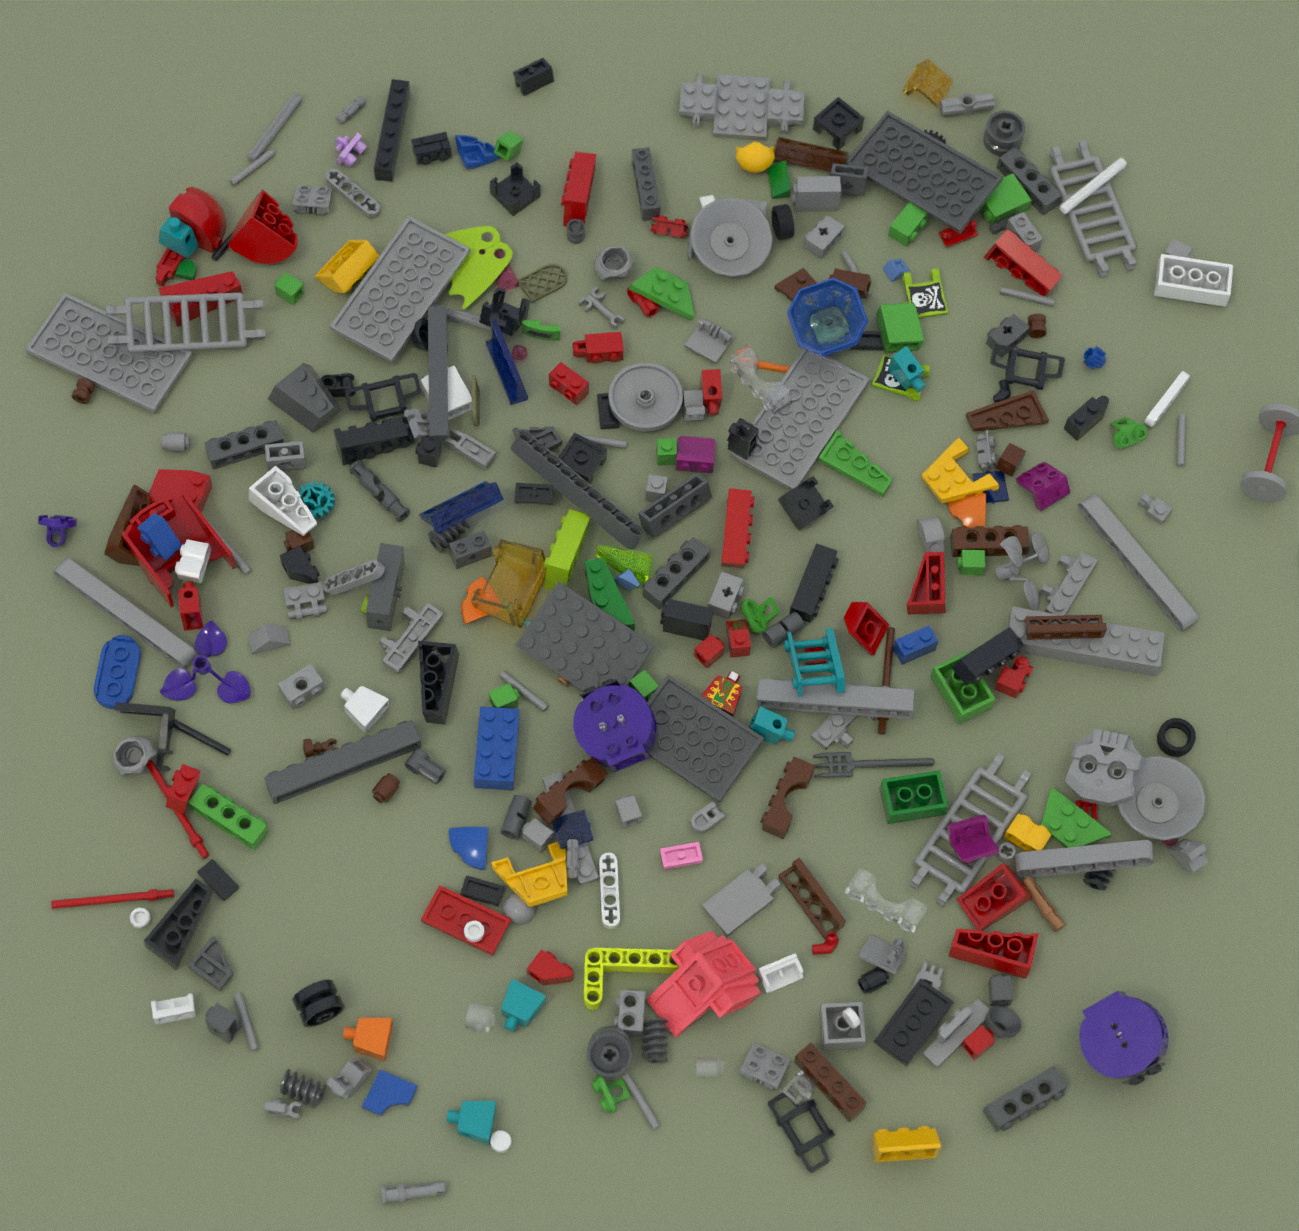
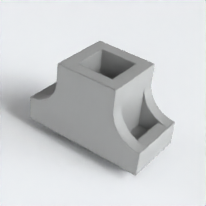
[1168,839,1208,873]

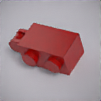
[572,332,624,363]

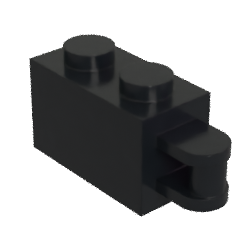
[1064,395,1109,441]
[727,418,759,460]

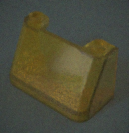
[471,539,546,628]

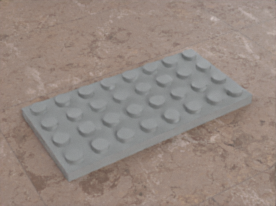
[330,216,471,363]
[26,293,193,413]
[730,349,870,490]

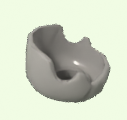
[503,894,536,925]

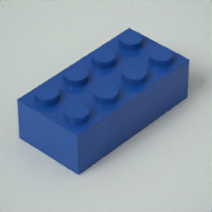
[474,707,520,791]

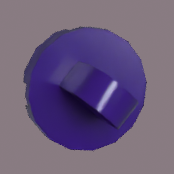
[38,515,77,547]

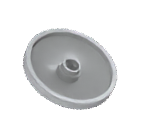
[608,363,683,431]

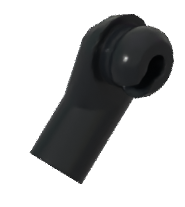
[993,379,1011,403]

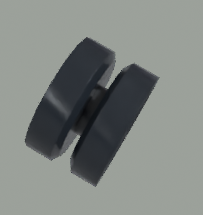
[292,979,345,1027]

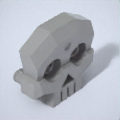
[1065,728,1144,807]

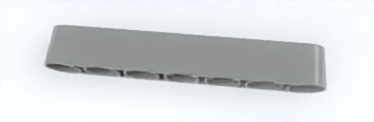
[1015,840,1154,878]

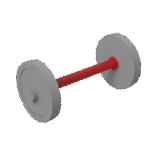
[1240,403,1299,502]

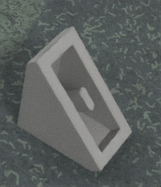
[248,623,290,654]

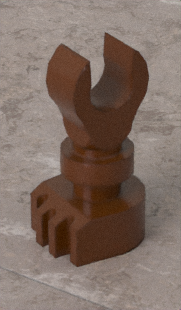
[303,738,338,757]

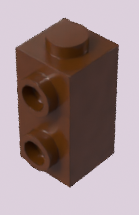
[829,268,872,299]

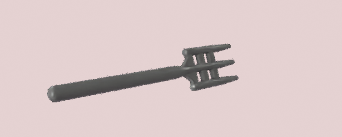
[813,752,935,778]

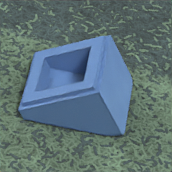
[883,259,910,282]
[614,569,640,591]

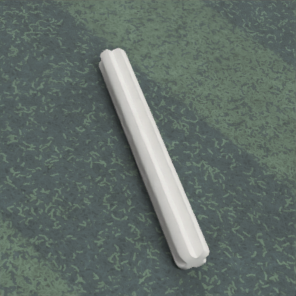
[1059,158,1127,214]

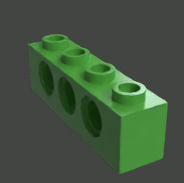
[188,784,268,851]

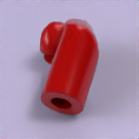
[812,933,839,955]

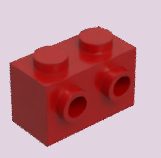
[549,362,589,405]
[165,764,201,814]

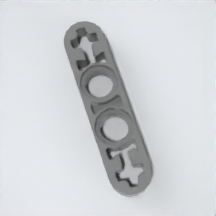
[326,169,380,219]
[323,560,385,595]

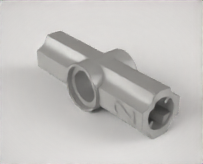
[939,93,995,116]

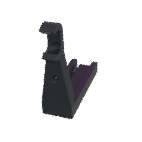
[115,702,176,771]

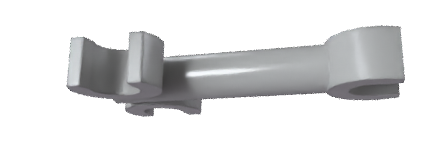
[579,286,624,330]

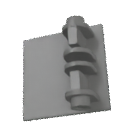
[292,185,333,215]
[685,318,735,363]
[858,935,907,974]
[740,1042,791,1090]

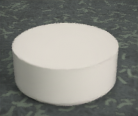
[130,908,151,929]
[464,921,484,942]
[842,1008,860,1029]
[490,1131,511,1153]

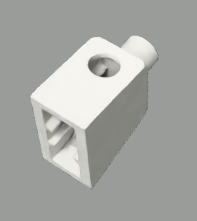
[340,686,390,734]

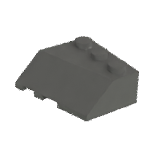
[268,363,342,432]

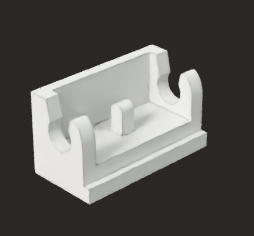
[757,953,804,994]
[151,993,196,1025]

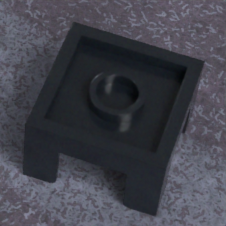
[813,97,864,150]
[490,162,541,216]
[479,287,531,336]
[558,432,607,485]
[778,475,834,531]

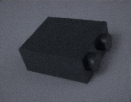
[660,599,713,640]

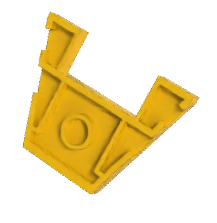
[921,438,999,504]
[491,840,567,907]

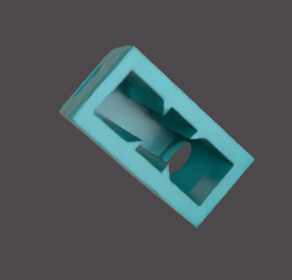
[159,217,198,259]
[888,346,926,392]
[749,706,795,744]
[501,979,546,1032]
[446,1101,496,1145]

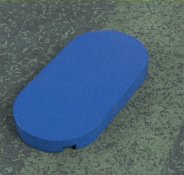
[94,635,141,709]

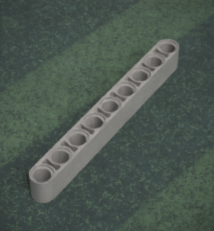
[1078,494,1198,631]
[53,558,197,669]

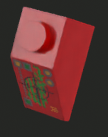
[726,619,751,658]

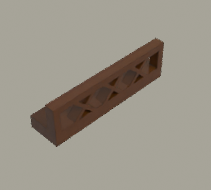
[774,137,848,172]
[1025,614,1107,640]
[778,858,846,939]

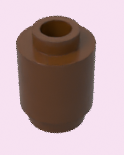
[372,773,400,803]

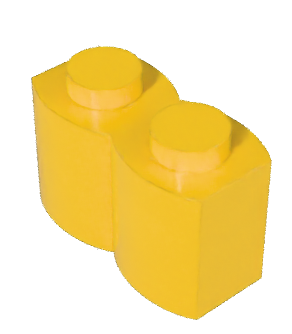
[1004,814,1052,852]

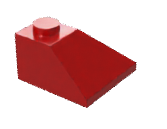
[843,602,889,656]

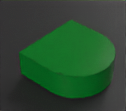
[175,260,197,280]

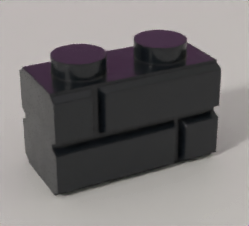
[411,132,452,165]

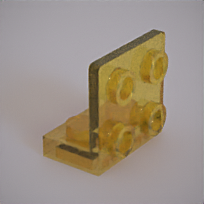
[903,59,953,107]

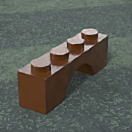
[761,756,815,839]
[533,757,608,825]

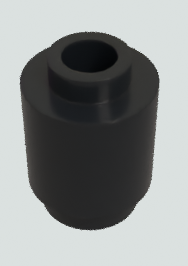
[857,966,889,994]

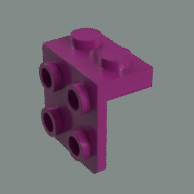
[676,436,715,473]
[1016,462,1070,511]
[947,814,999,862]

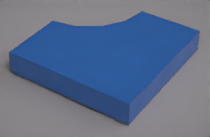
[362,1070,418,1116]

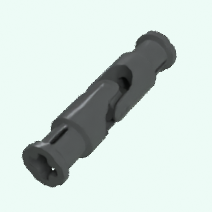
[349,460,410,522]

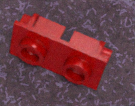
[651,215,689,238]
[938,220,978,247]

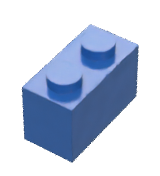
[137,513,182,560]
[893,625,938,665]

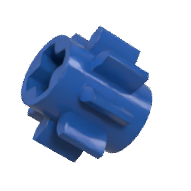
[1083,346,1106,370]

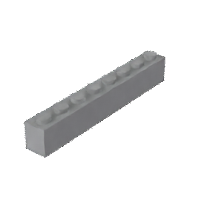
[757,678,915,719]

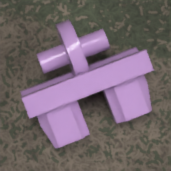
[335,133,367,167]

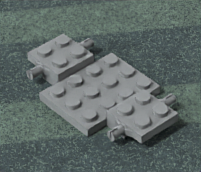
[679,73,805,141]

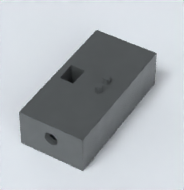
[366,543,405,631]

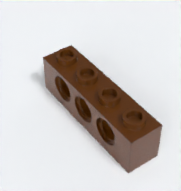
[950,525,1030,557]
[794,1042,867,1122]

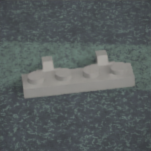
[1040,551,1098,615]
[380,603,443,673]
[811,682,876,750]

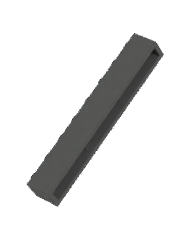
[264,720,421,805]

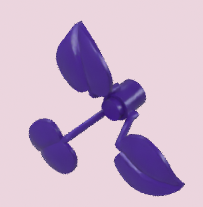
[160,621,251,703]

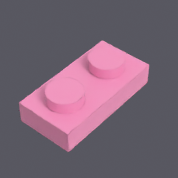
[660,842,703,870]

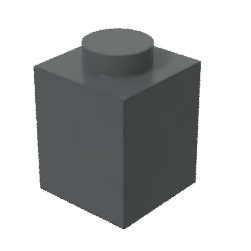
[988,974,1013,1006]

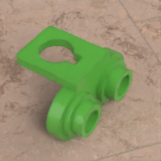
[1110,417,1147,449]
[741,597,780,634]
[591,1074,630,1114]

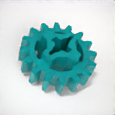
[298,480,335,520]

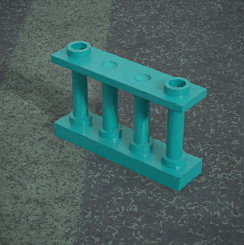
[784,628,845,697]

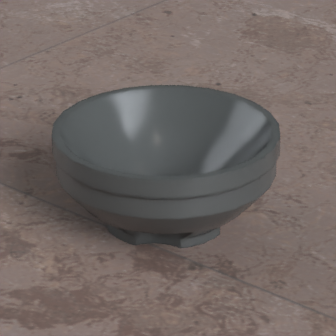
[985,1005,1022,1038]

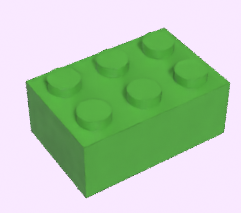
[930,652,996,724]

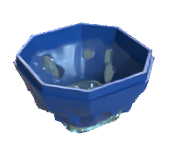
[787,278,869,357]

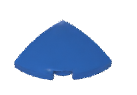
[455,135,501,169]
[449,827,488,870]

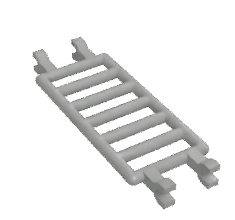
[1049,140,1136,278]
[105,293,265,352]
[910,753,1032,907]

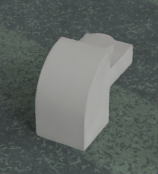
[682,389,705,421]
[916,515,945,556]
[326,1057,372,1099]

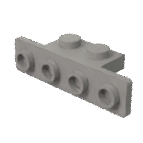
[923,999,989,1067]

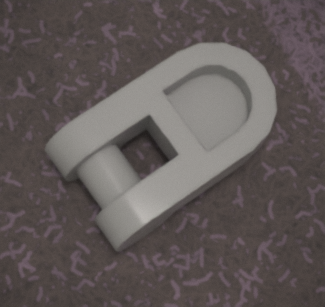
[691,801,727,833]

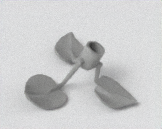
[996,532,1049,611]

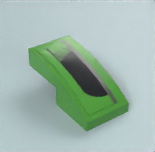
[522,320,560,341]

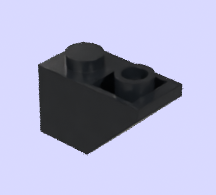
[280,546,320,584]

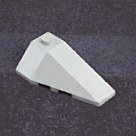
[248,466,317,536]

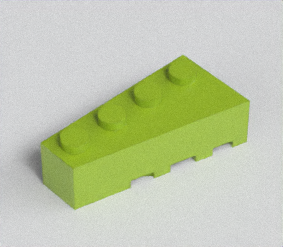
[544,509,590,590]

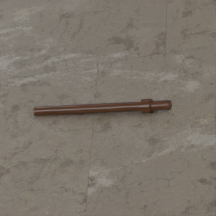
[877,627,895,735]

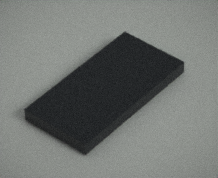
[873,978,954,1067]

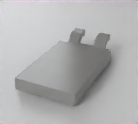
[702,863,781,937]

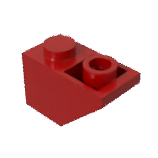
[527,949,574,986]

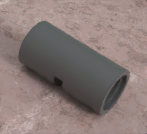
[762,612,805,648]
[500,795,532,839]

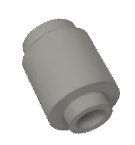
[162,432,190,451]

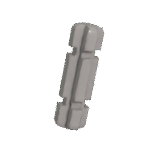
[336,96,365,124]
[567,839,578,878]

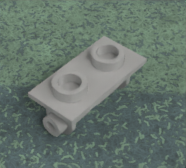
[976,430,998,471]

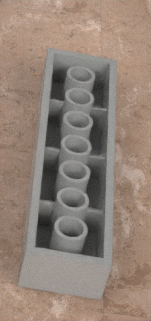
[1007,607,1164,676]

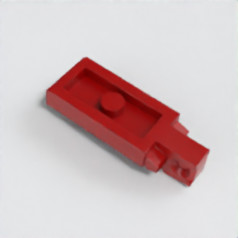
[155,248,185,287]

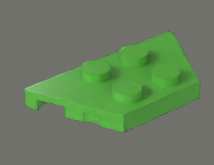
[629,267,694,320]
[1041,787,1112,848]

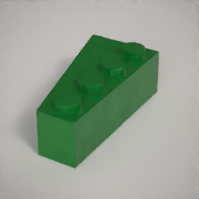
[584,558,635,631]

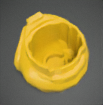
[736,142,775,174]

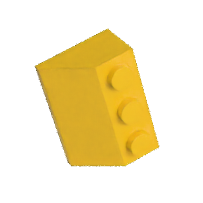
[314,240,380,293]
[872,1126,941,1162]

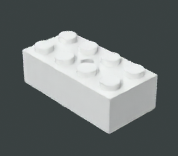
[1154,254,1233,307]

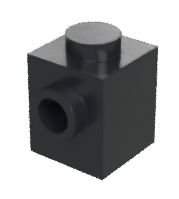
[415,437,442,468]

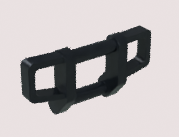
[990,344,1065,390]
[344,373,421,422]
[768,1091,835,1173]

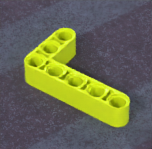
[584,948,680,1010]

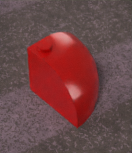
[169,186,226,254]
[228,189,298,264]

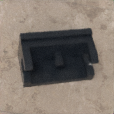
[513,58,554,96]
[515,483,554,505]

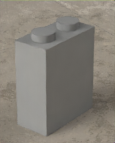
[791,176,841,212]

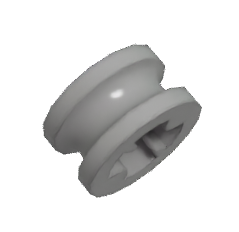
[997,843,1016,863]

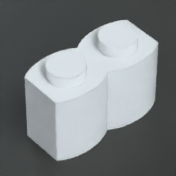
[175,539,211,583]

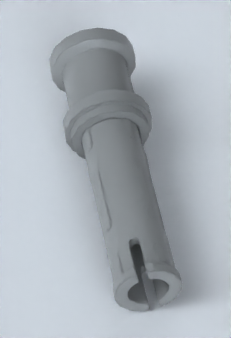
[381,1181,445,1205]

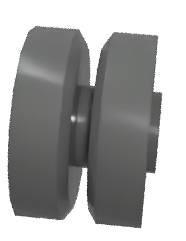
[983,110,1025,156]
[587,1026,633,1077]

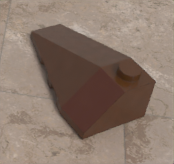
[104,485,150,566]

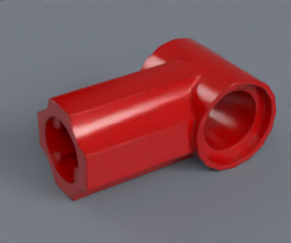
[627,288,660,317]

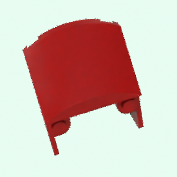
[122,494,236,608]

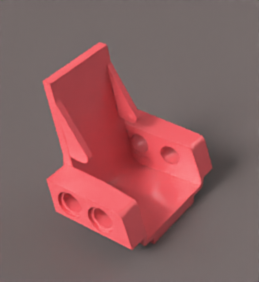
[646,931,762,1037]

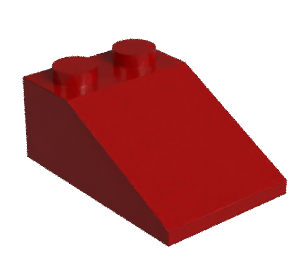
[149,469,212,513]
[956,863,1032,930]

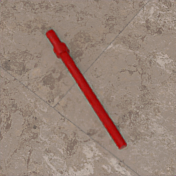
[146,760,209,859]
[51,889,174,909]

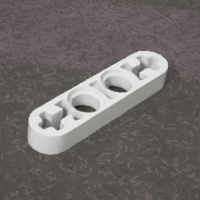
[1144,371,1191,428]
[599,852,620,929]

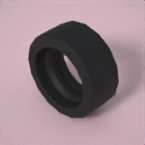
[771,204,795,240]
[1157,718,1196,757]

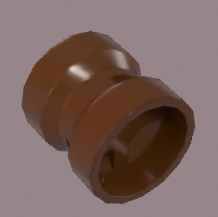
[1028,313,1047,338]
[71,378,96,404]

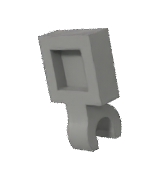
[1138,493,1172,524]
[264,1100,302,1119]

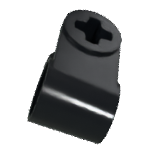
[321,373,356,397]

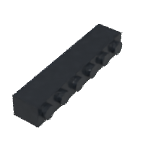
[374,79,410,182]

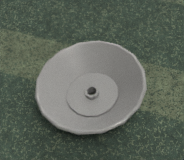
[690,197,773,277]
[1117,756,1205,841]

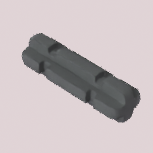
[989,212,1020,234]

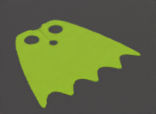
[444,226,513,310]

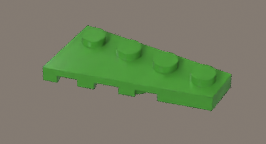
[818,430,893,497]

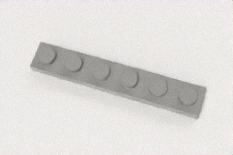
[542,772,599,886]

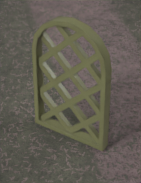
[517,264,567,303]
[472,375,480,427]

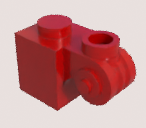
[994,656,1033,698]

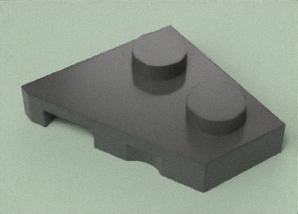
[512,426,562,450]
[188,936,233,991]

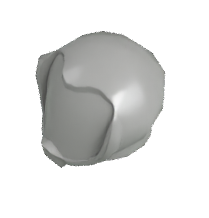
[594,246,635,281]
[113,736,157,776]

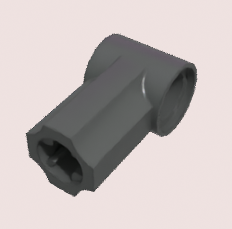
[404,748,446,785]

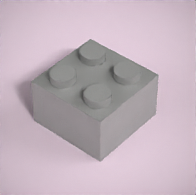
[819,1002,866,1050]

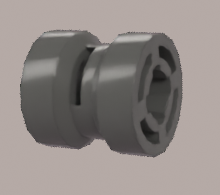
[567,219,585,244]

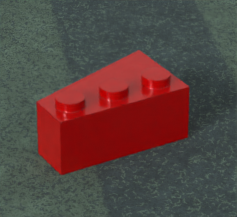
[907,552,946,614]

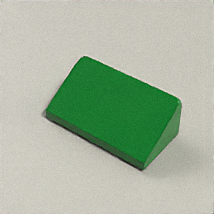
[767,161,791,199]

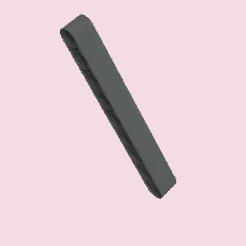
[511,431,644,549]

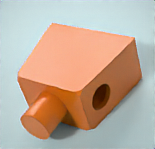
[343,1018,393,1061]

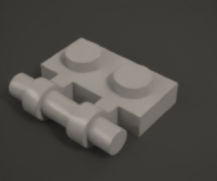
[404,408,444,441]
[284,582,327,619]

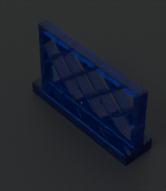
[485,319,528,405]
[419,481,504,533]

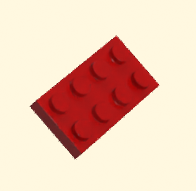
[421,885,511,956]

